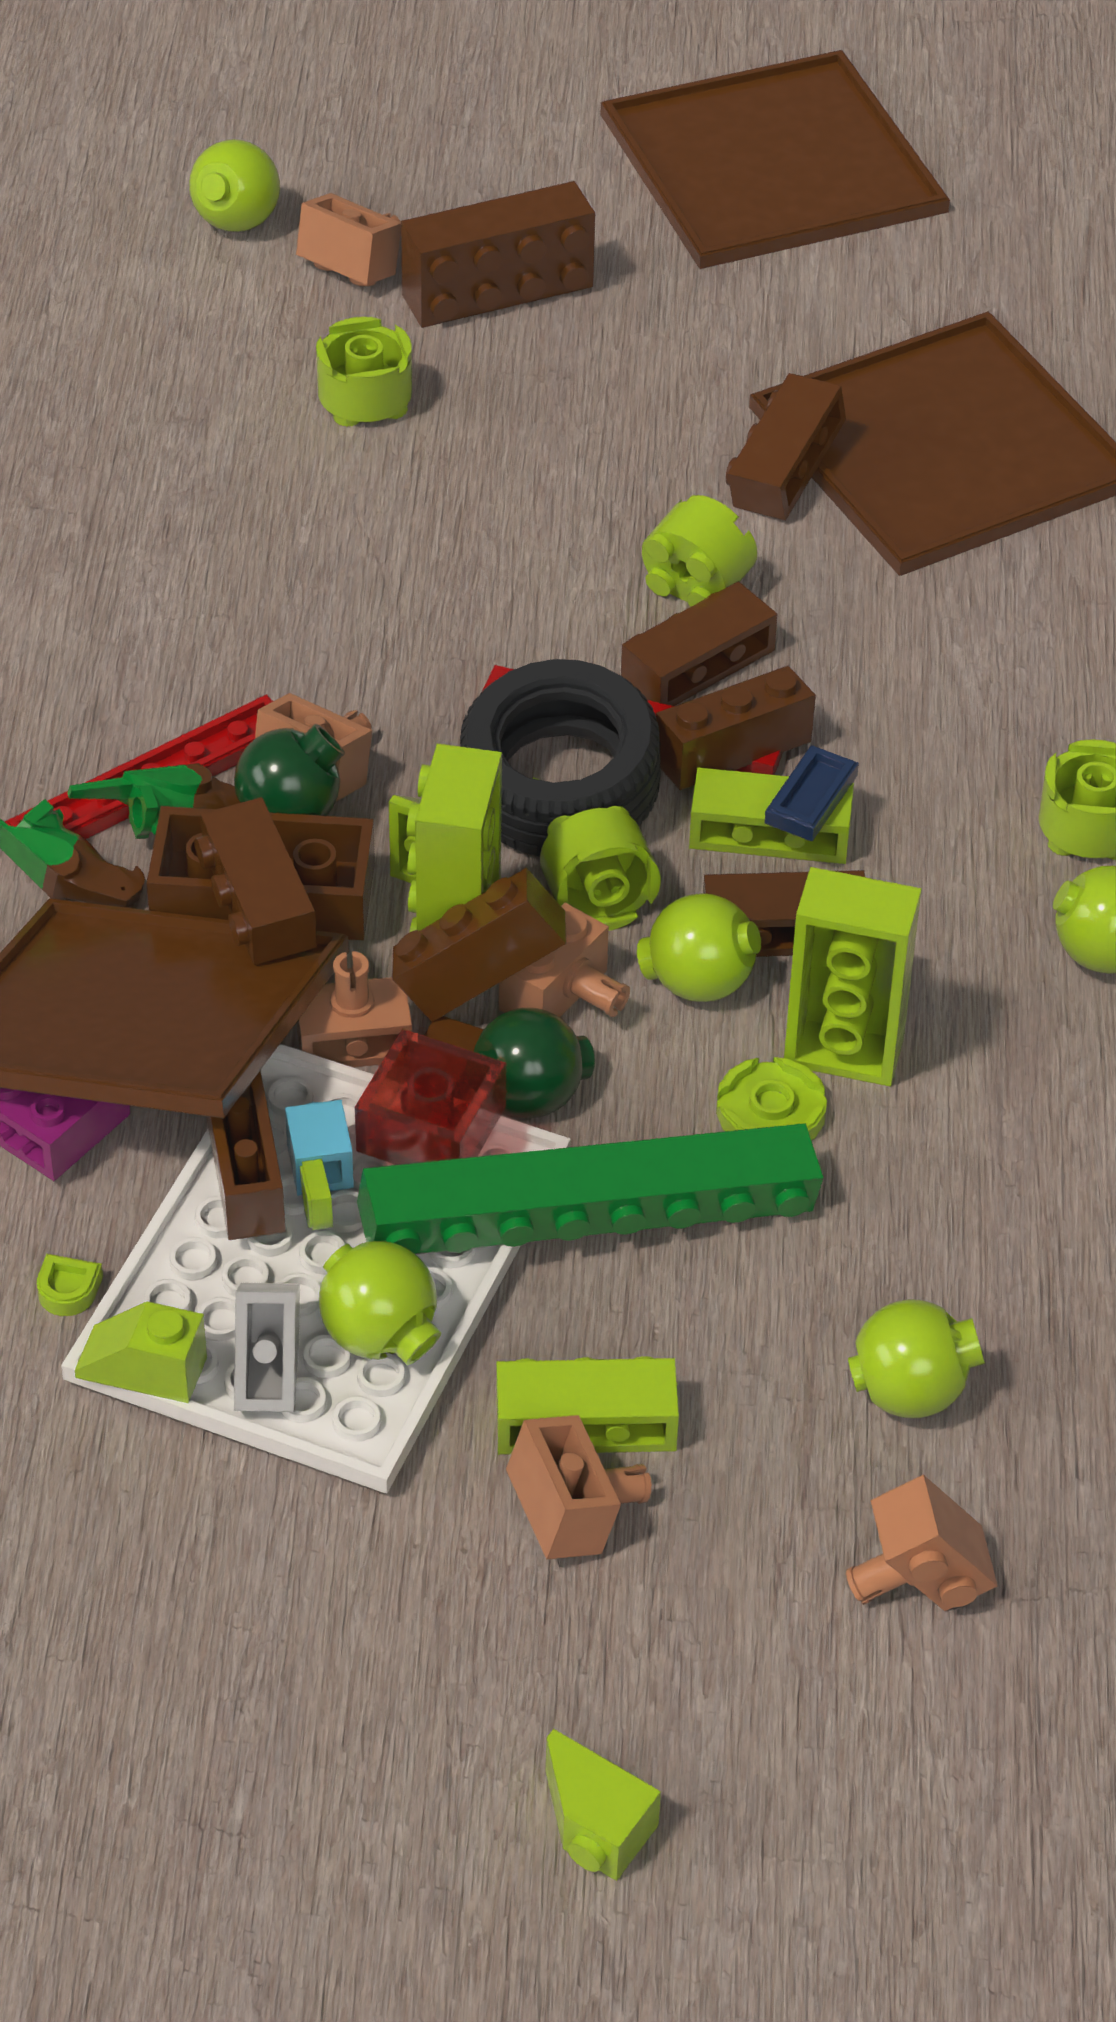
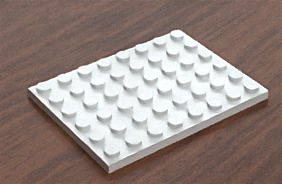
[61,1044,571,1494]

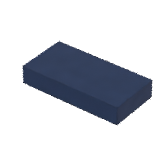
[765,745,859,842]

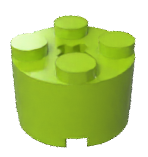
[316,317,412,427]
[642,495,758,607]
[1039,739,1116,860]
[540,806,661,931]

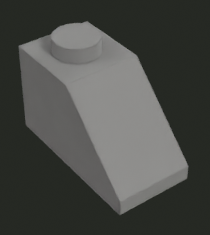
[234,1283,300,1412]

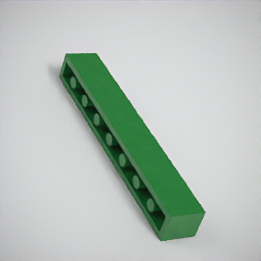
[357,1123,824,1254]

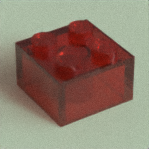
[355,1028,506,1165]

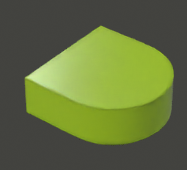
[300,1159,333,1231]
[37,1253,103,1316]

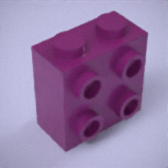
[0,1088,130,1181]

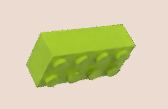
[407,743,502,932]
[784,867,922,1087]

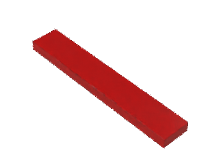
[4,694,273,839]

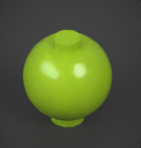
[189,139,280,232]
[1053,866,1116,974]
[637,893,761,1002]
[319,1241,441,1366]
[848,1299,985,1418]

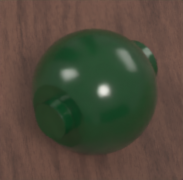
[234,724,345,816]
[468,1007,595,1119]

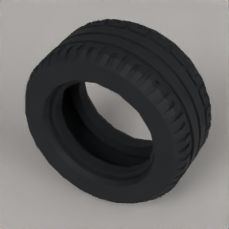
[460,659,661,857]

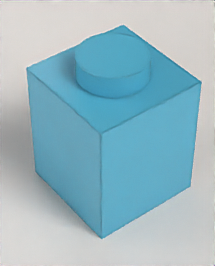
[285,1099,354,1196]

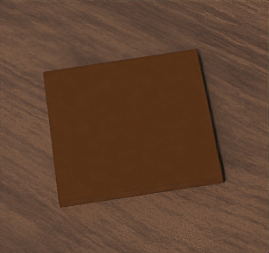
[600,50,950,269]
[749,311,1116,576]
[0,898,349,1118]

